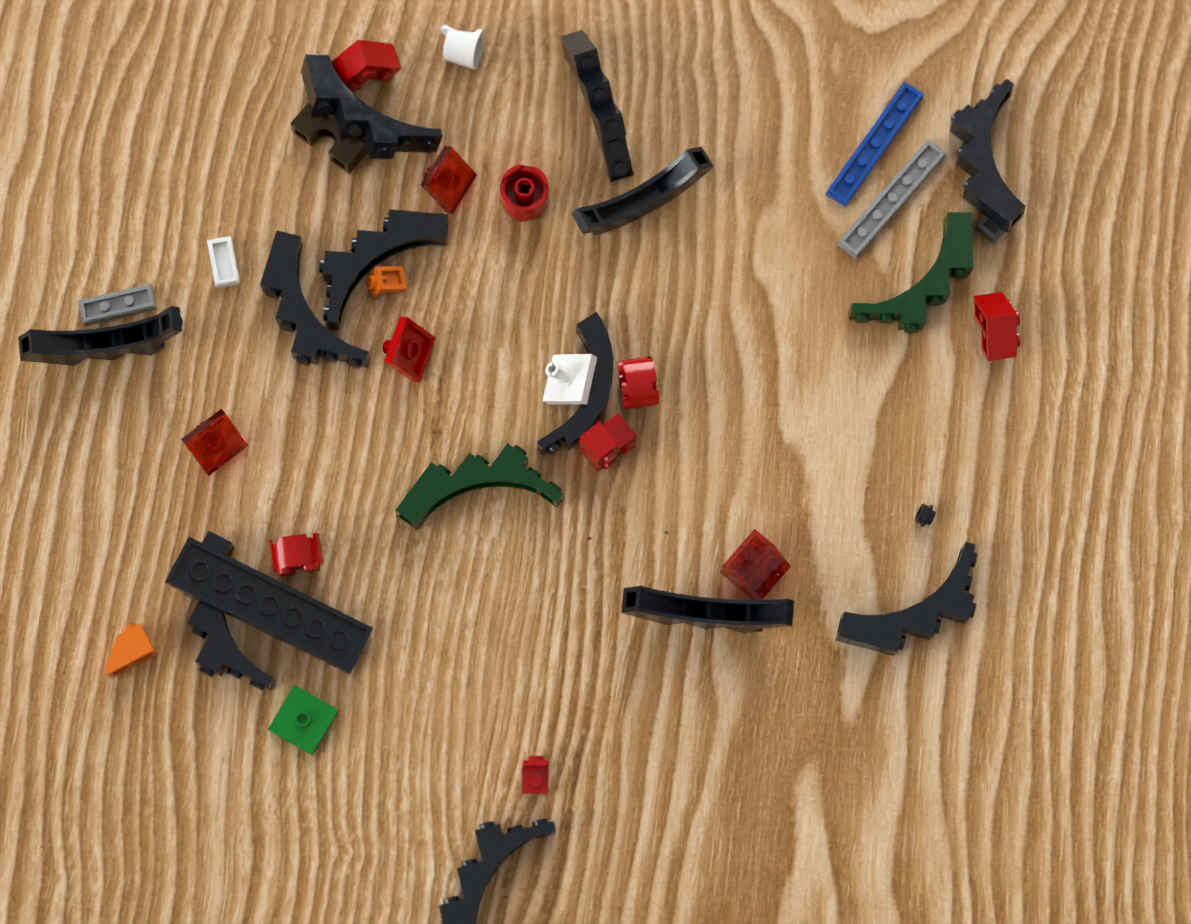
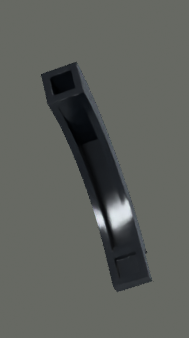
[572,146,714,236]
[537,312,613,455]

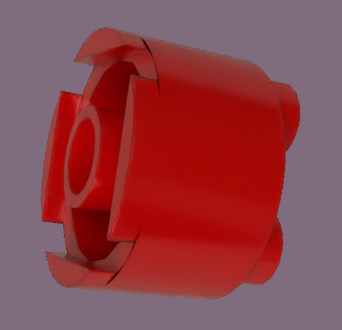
[500,165,549,222]
[617,356,659,410]
[269,533,324,577]

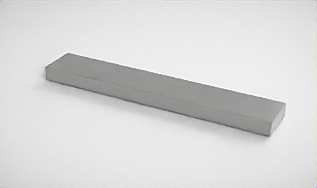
[837,139,947,260]

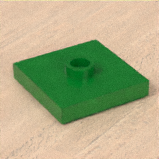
[268,685,339,756]

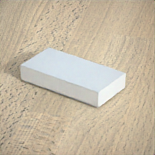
[207,236,240,289]

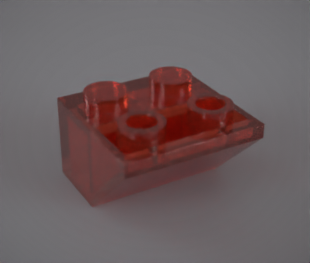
[720,529,791,600]

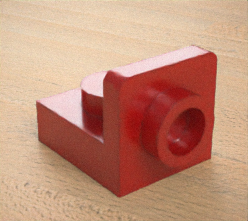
[522,756,549,794]

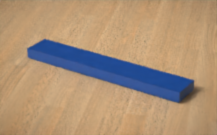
[825,81,924,208]

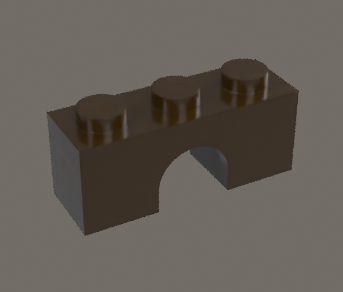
[290,103,367,174]

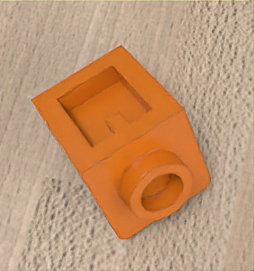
[366,266,407,298]

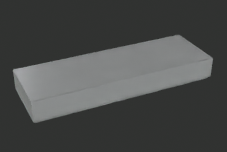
[78,284,157,326]

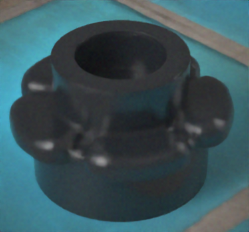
[914,503,936,527]

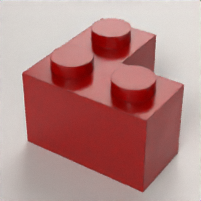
[331,40,402,92]
[974,291,1020,361]
[579,413,637,472]

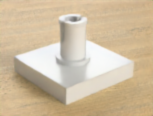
[543,354,597,404]

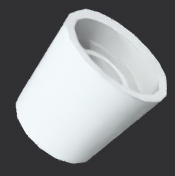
[440,25,485,70]

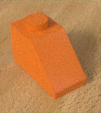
[105,623,158,678]

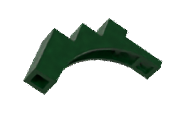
[848,212,973,334]
[395,443,563,530]

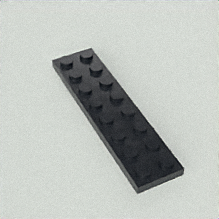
[165,537,373,675]

